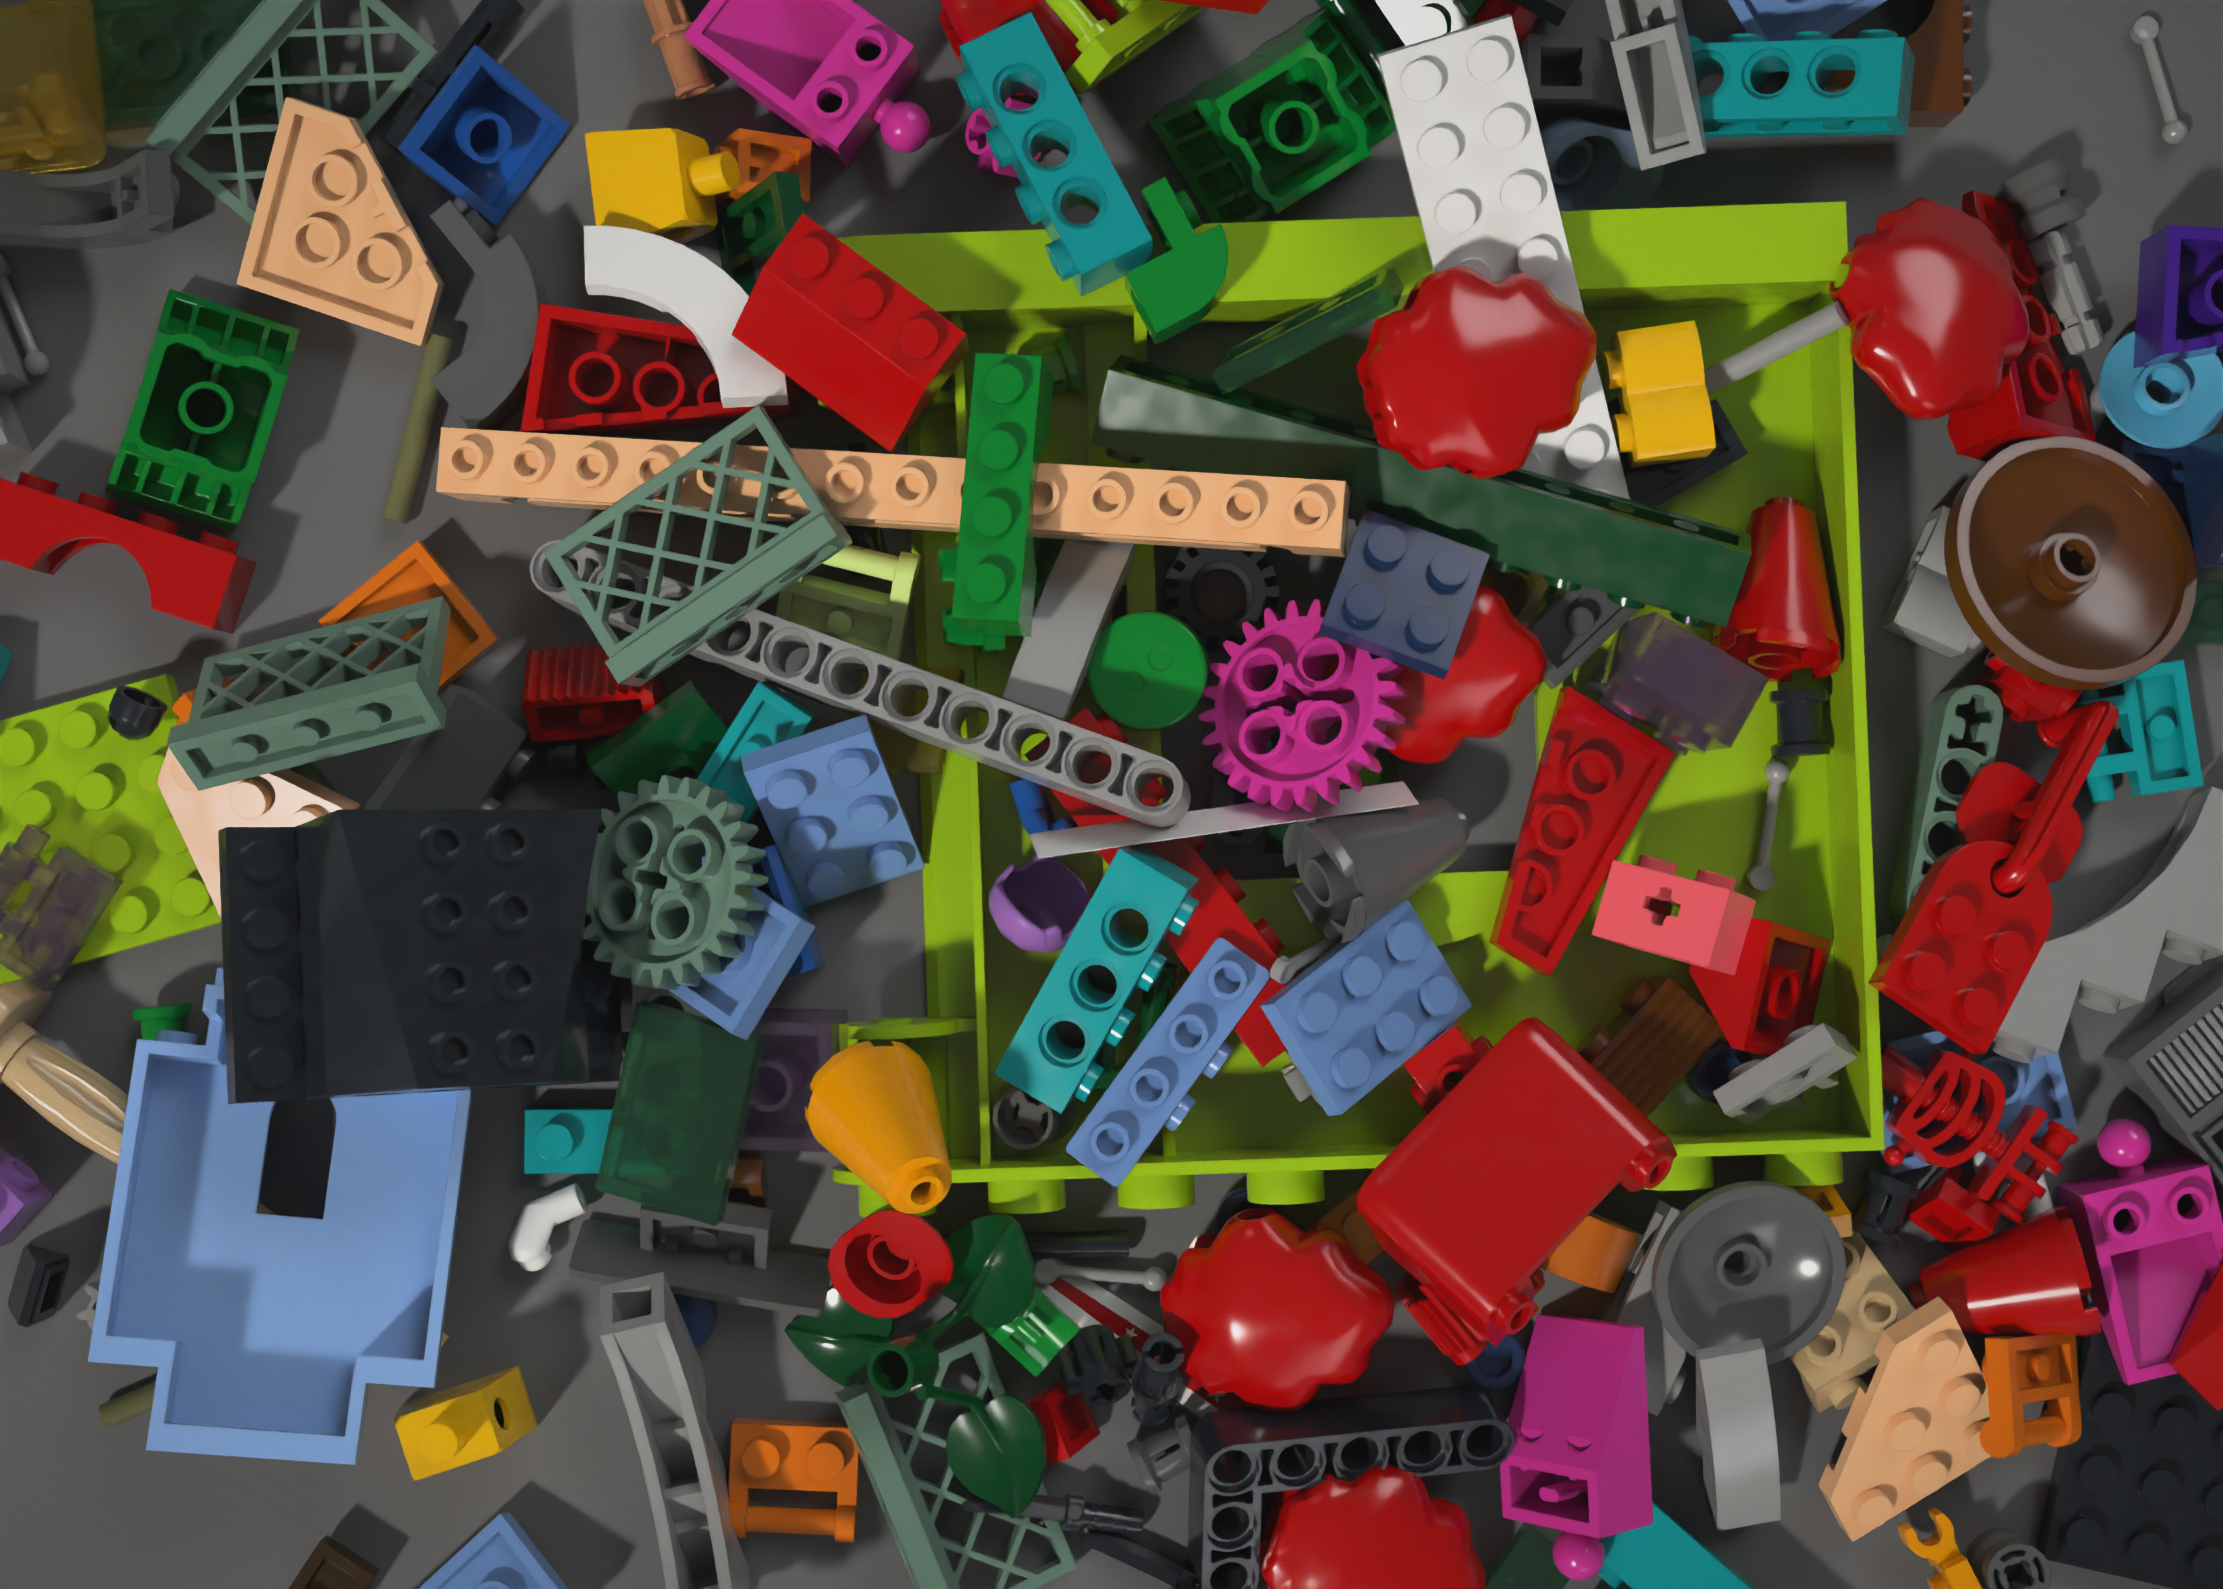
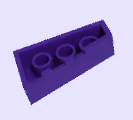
[2133,225,2223,368]

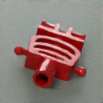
[1881,1043,2079,1224]

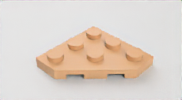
[236,97,444,346]
[157,720,361,917]
[1818,1296,1991,1542]

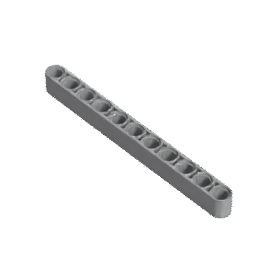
[530,539,1191,827]

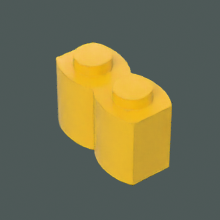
[1601,320,1716,468]

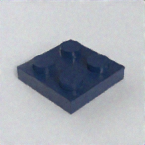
[1318,508,1490,680]

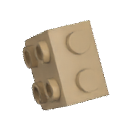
[1789,1231,1915,1413]

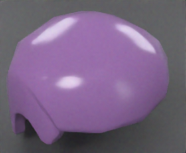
[989,855,1092,953]

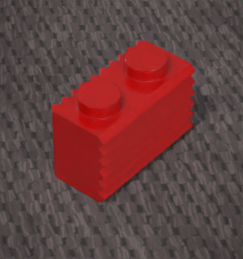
[522,642,664,743]

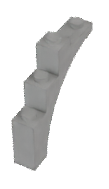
[1876,786,2223,1063]
[600,1271,750,1589]

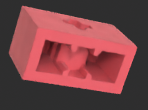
[1591,855,1756,976]

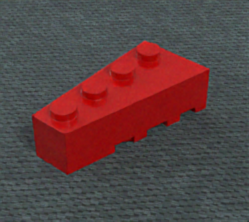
[521,303,801,436]

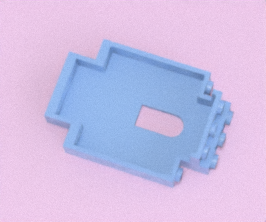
[88,968,473,1465]

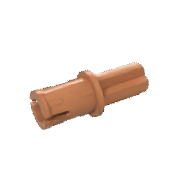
[643,0,716,100]

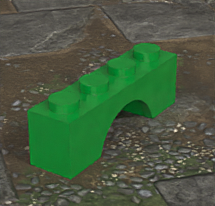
[951,353,1054,637]

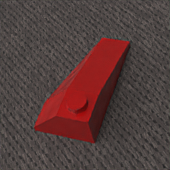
[1947,190,2096,462]

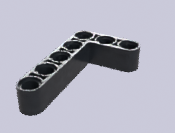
[1188,1385,1515,1589]

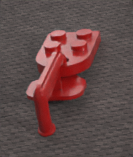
[1868,701,2119,1054]

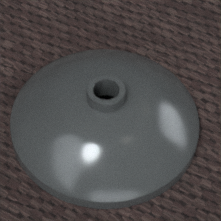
[1651,1181,1846,1366]

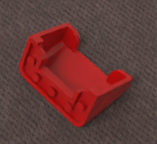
[1356,1017,1677,1347]

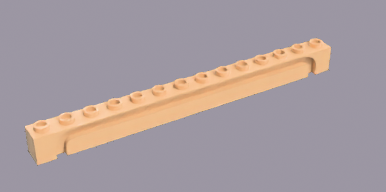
[436,427,1351,557]

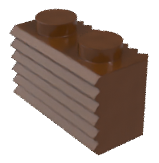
[1575,975,1723,1118]

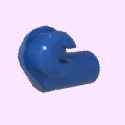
[1009,779,1078,858]

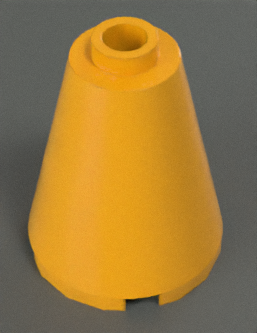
[805,1041,952,1214]

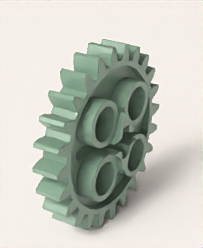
[583,775,768,990]

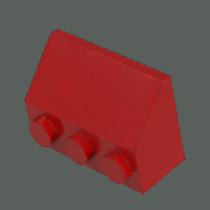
[732,213,970,454]

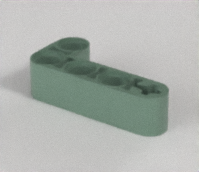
[1889,685,2006,923]

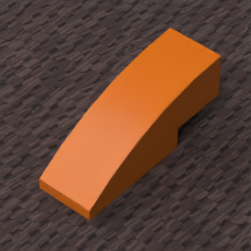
[1539,1212,1643,1293]

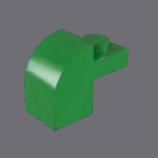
[1125,177,1228,345]

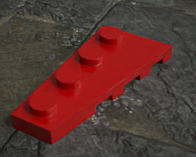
[1489,686,1675,976]

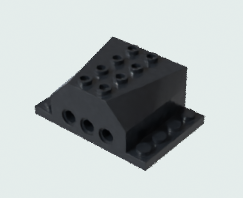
[218,809,623,1104]

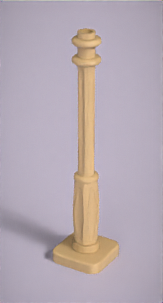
[0,976,449,1348]

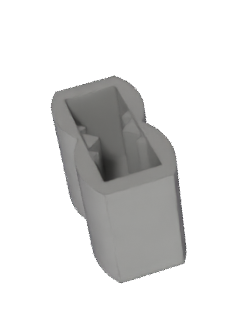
[1881,505,1981,658]

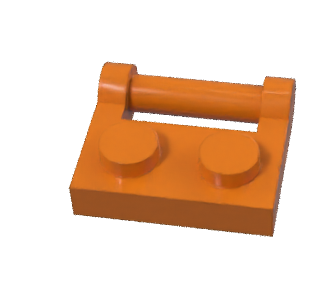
[1979,1335,2082,1459]
[728,1418,860,1543]

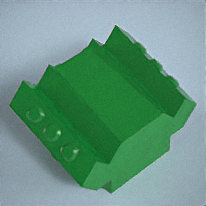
[1148,8,1396,223]
[105,289,300,532]

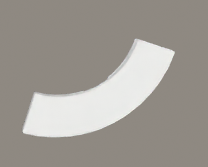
[584,226,789,408]

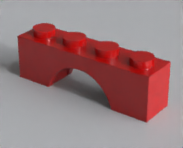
[0,471,257,634]

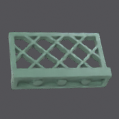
[146,0,438,226]
[544,405,853,687]
[167,596,451,791]
[834,1331,1078,1589]

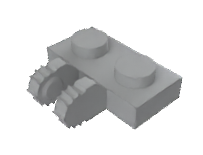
[1713,1023,1859,1125]

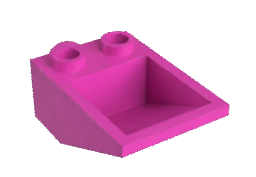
[683,0,931,170]
[2057,1118,2223,1385]
[1500,1313,1653,1580]

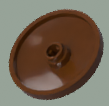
[1944,436,2197,690]

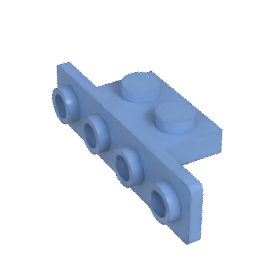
[1066,938,1270,1187]

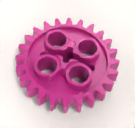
[1198,599,1407,812]

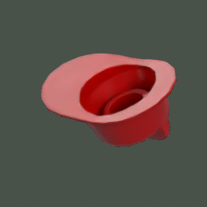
[828,1209,954,1318]

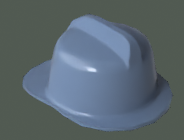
[1540,116,1664,211]

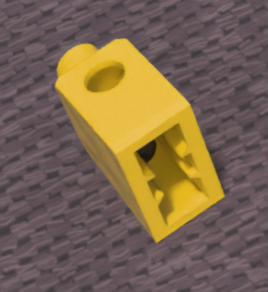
[585,128,741,244]
[394,1365,538,1480]

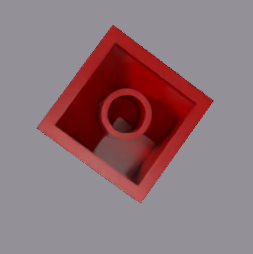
[1689,918,1831,1057]

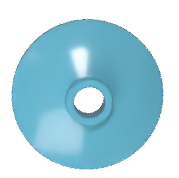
[2098,331,2223,449]

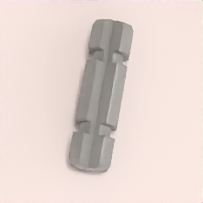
[2029,230,2104,355]

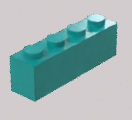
[1597,1499,1755,1589]

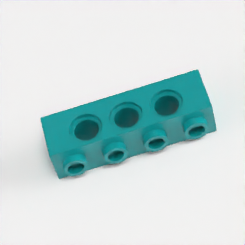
[955,12,1153,297]
[1689,29,1915,138]
[994,844,1200,1114]

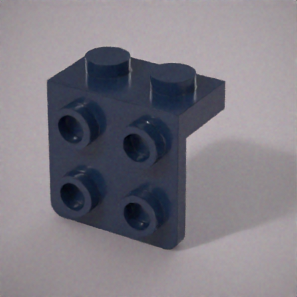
[2113,432,2223,571]

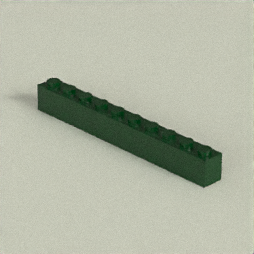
[1091,354,1752,628]

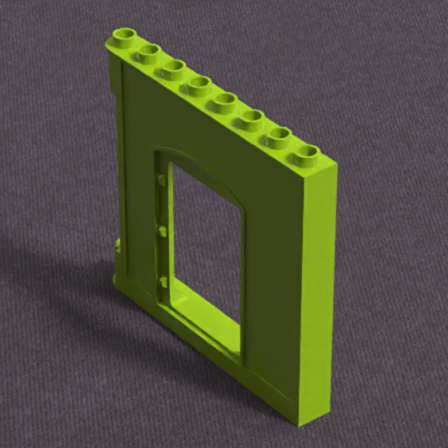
[818,201,1885,1218]

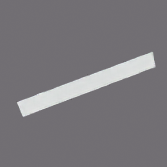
[1029,781,1419,859]

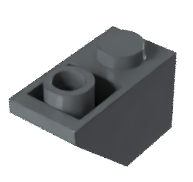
[1520,34,1629,121]

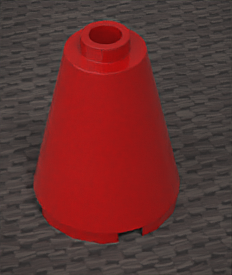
[1708,497,1842,682]
[1908,1205,2102,1336]

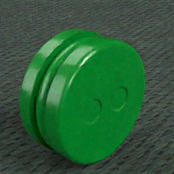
[1087,611,1210,731]

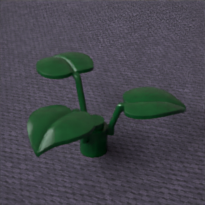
[785,1214,1047,1518]

